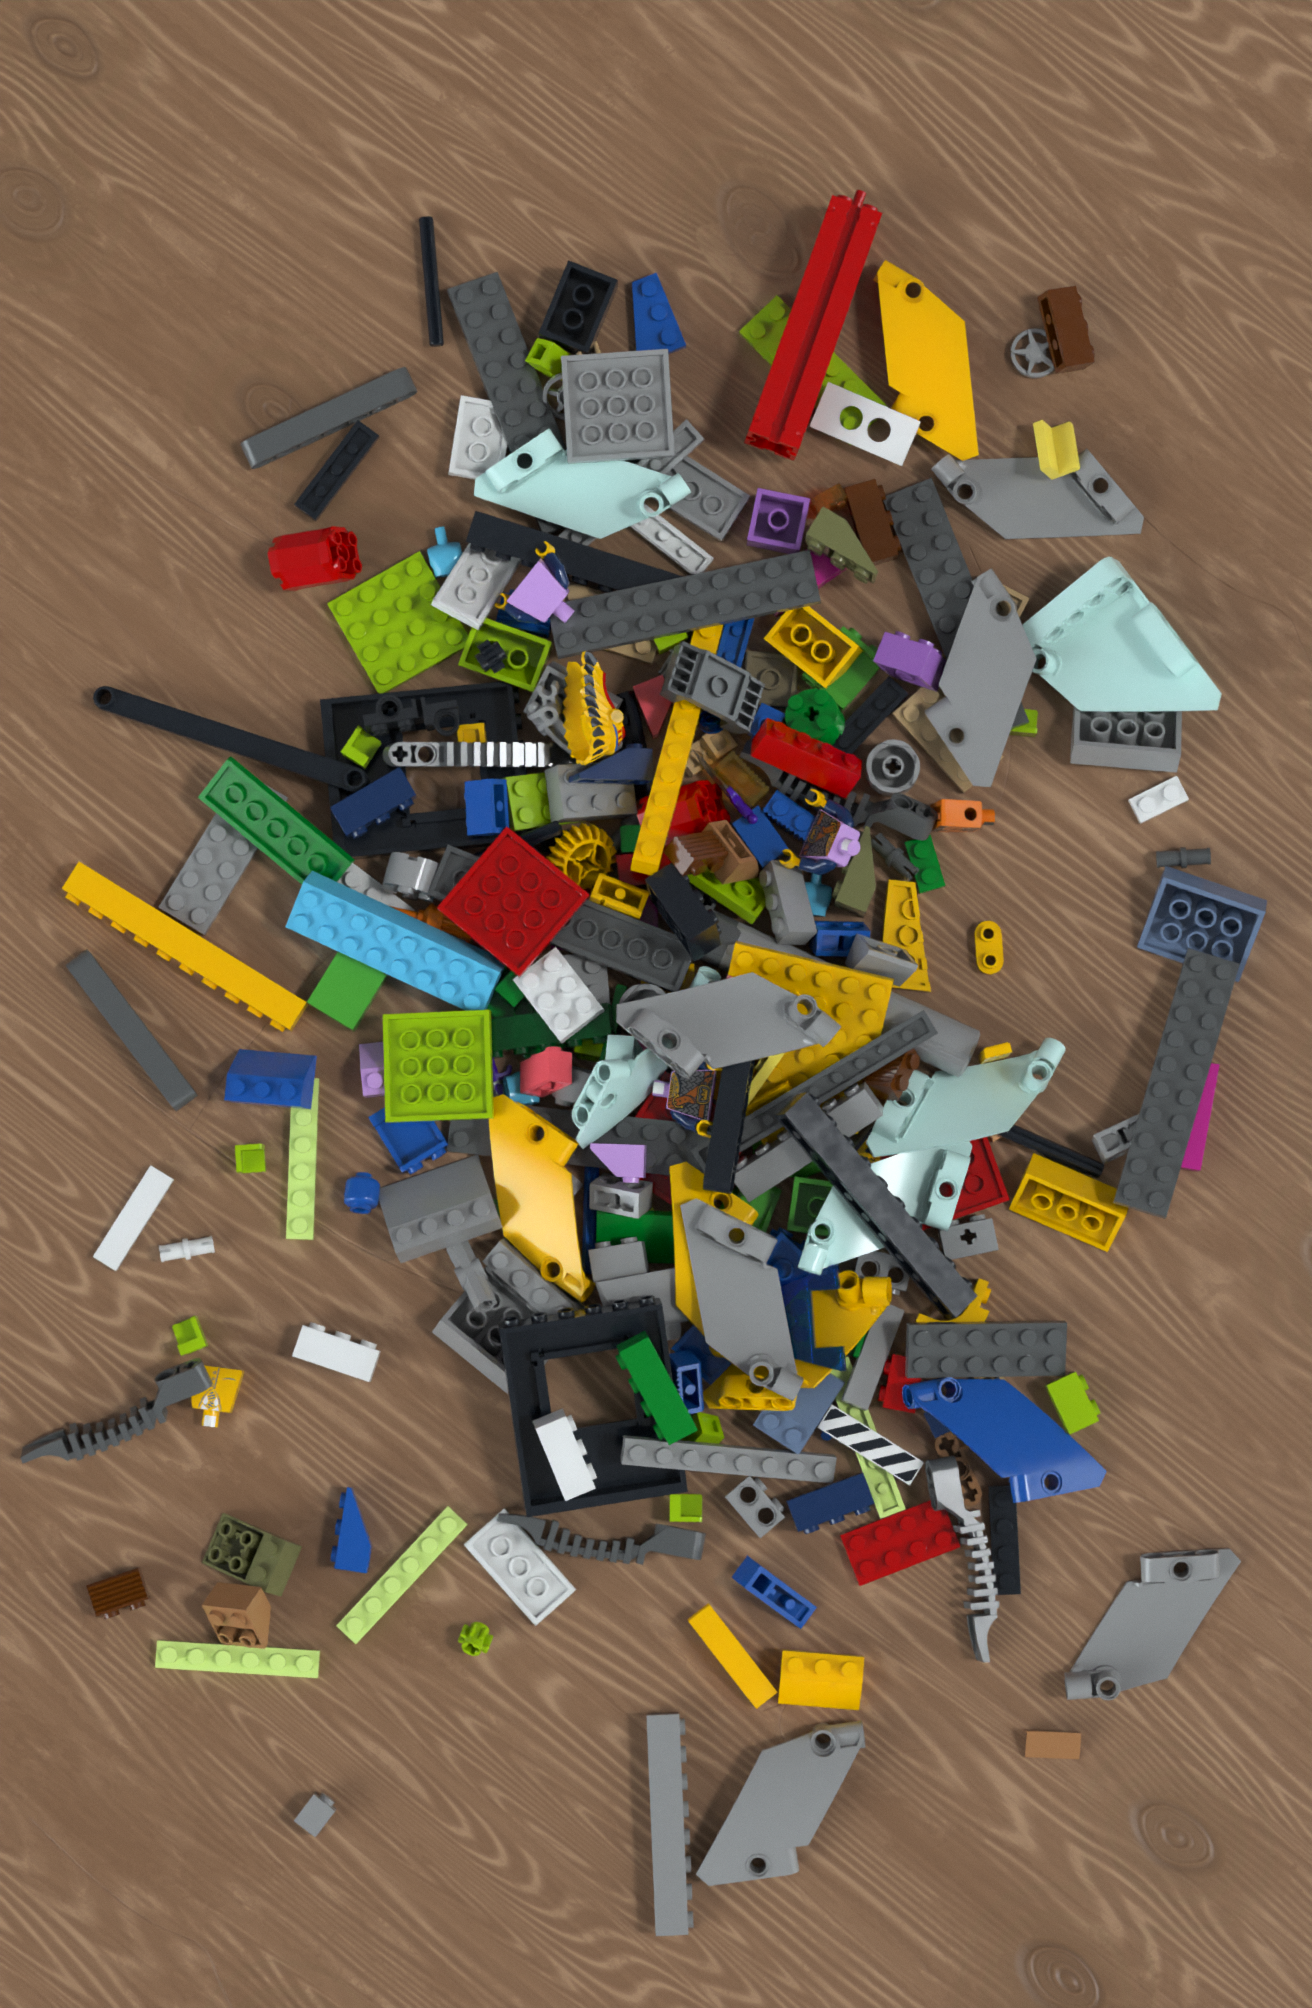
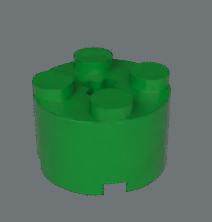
[785,689,845,745]

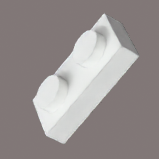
[1128,776,1189,824]

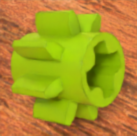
[458,1622,493,1656]

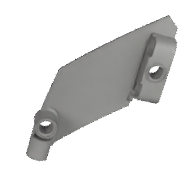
[680,1198,804,1401]
[696,1720,865,1886]

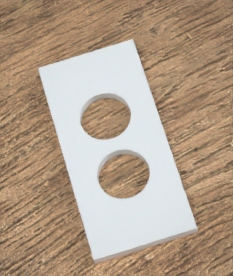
[810,382,921,466]

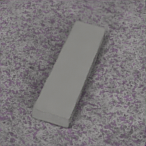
[841,1304,905,1411]

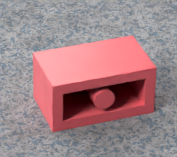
[520,1046,572,1098]

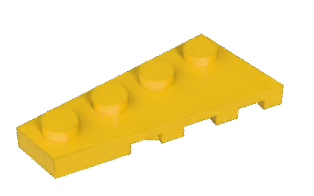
[881,879,931,992]

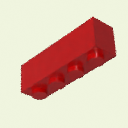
[751,717,862,798]

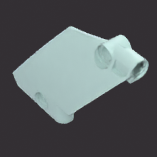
[474,428,691,539]
[866,1038,1066,1157]
[798,1141,973,1276]

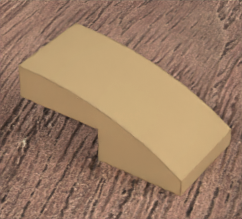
[685,726,738,778]

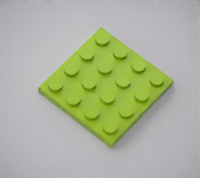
[327,551,468,694]
[383,1010,494,1123]

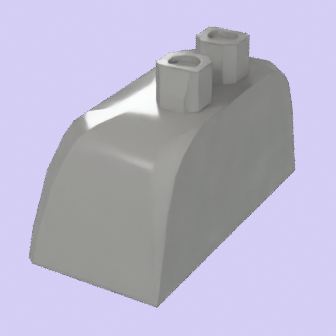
[596,1268,688,1341]

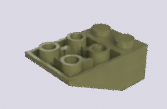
[805,507,878,584]
[831,826,876,918]
[202,1513,302,1597]

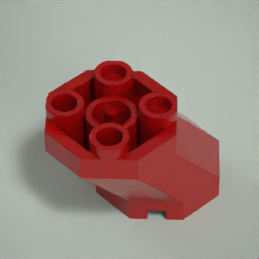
[267,526,362,591]
[637,780,730,849]

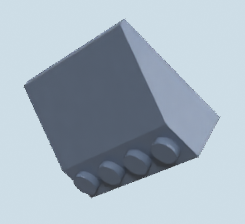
[1137,866,1267,982]

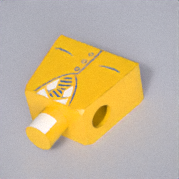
[191,1365,244,1428]

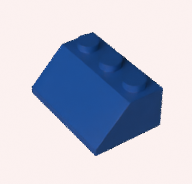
[224,1049,317,1109]

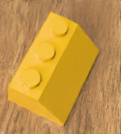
[764,606,863,689]
[778,1649,864,1710]

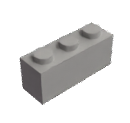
[759,860,817,945]

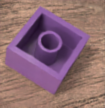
[747,488,810,554]
[873,631,947,692]

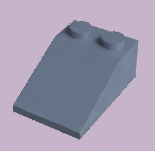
[753,1373,845,1455]

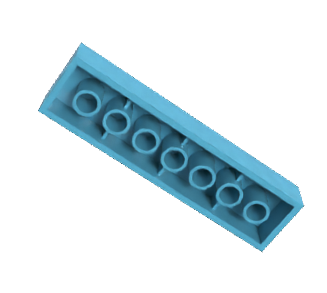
[285,871,505,1011]

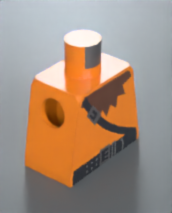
[930,799,995,832]

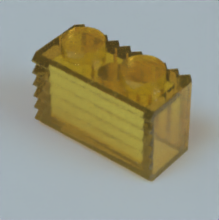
[714,751,769,809]

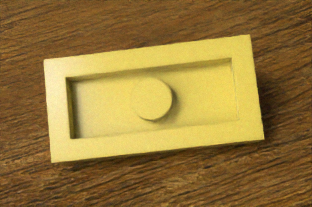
[1033,420,1080,480]

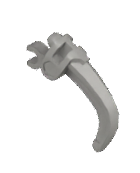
[526,680,623,761]

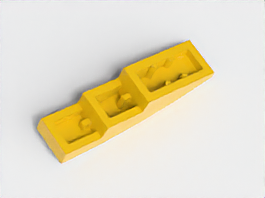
[687,1603,778,1709]

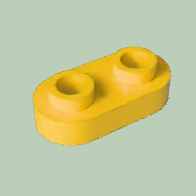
[974,921,1004,975]

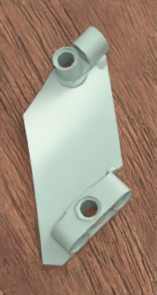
[572,966,721,1149]

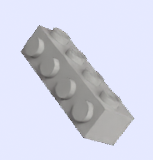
[482,1238,585,1315]

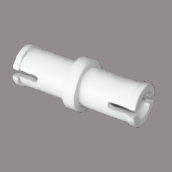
[159,1236,215,1262]

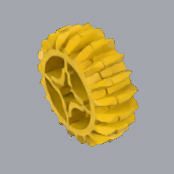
[546,823,617,893]

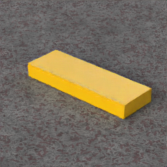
[978,1042,1012,1064]

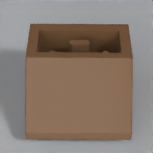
[702,820,759,885]
[202,1582,271,1649]

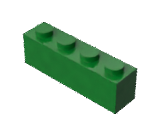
[615,1331,698,1445]

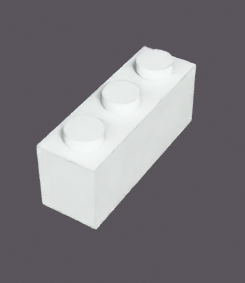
[292,1322,381,1382]
[532,1408,597,1501]

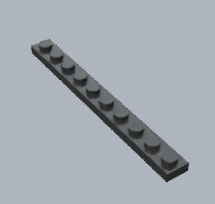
[691,1010,938,1173]

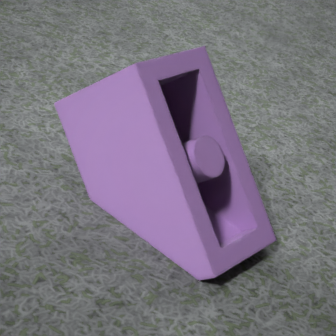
[359,1042,385,1098]
[590,1143,647,1183]

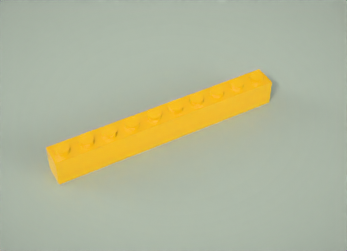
[631,624,723,875]
[62,862,309,1032]

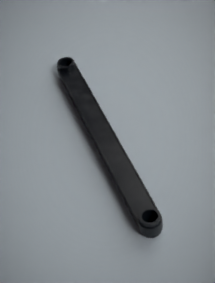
[93,686,369,793]

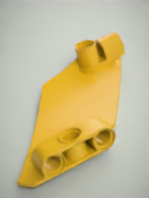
[873,260,979,461]
[489,1094,595,1303]
[669,1162,759,1373]
[703,1270,892,1411]

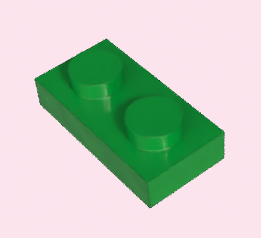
[904,835,946,894]

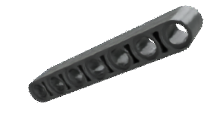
[240,367,418,469]
[66,949,198,1112]

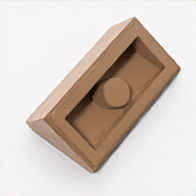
[1025,1729,1081,1759]

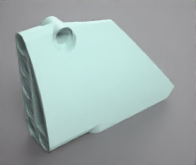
[1023,557,1222,712]

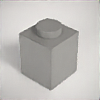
[294,1792,337,1837]

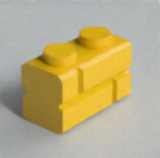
[589,873,649,920]

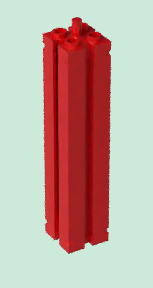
[744,190,882,461]

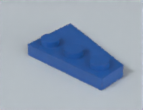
[632,272,686,354]

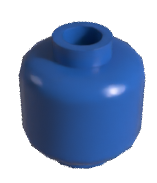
[344,1172,380,1214]

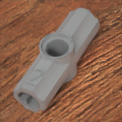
[446,1240,497,1313]

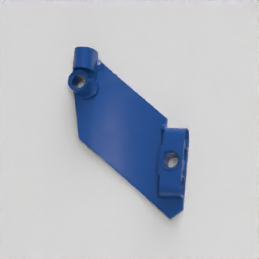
[902,1377,1107,1503]

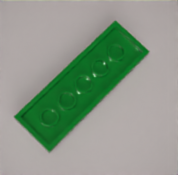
[198,756,355,884]

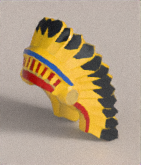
[562,651,625,766]

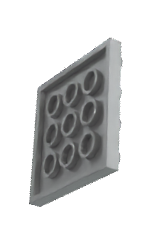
[561,349,675,464]

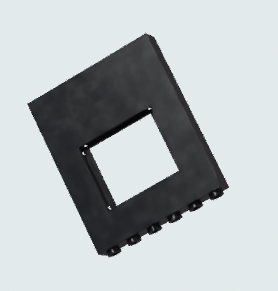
[320,681,532,860]
[498,1295,688,1517]

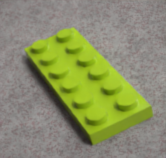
[739,295,889,446]

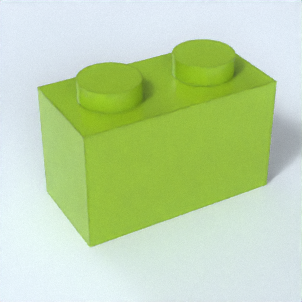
[1044,1372,1101,1435]

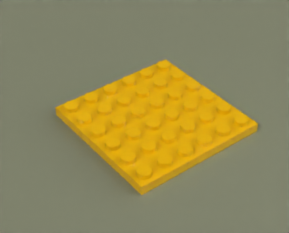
[713,941,894,1134]

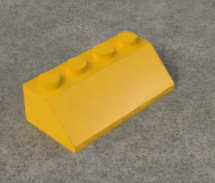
[1008,1153,1129,1252]

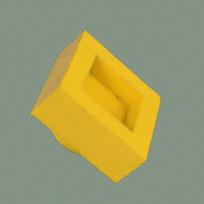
[457,722,487,743]

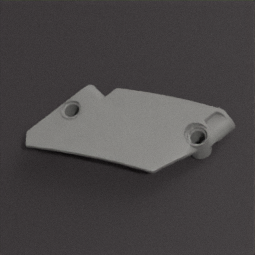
[931,448,1144,539]
[925,568,1037,787]
[616,972,841,1079]
[1064,1548,1241,1701]

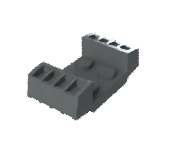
[660,641,765,734]

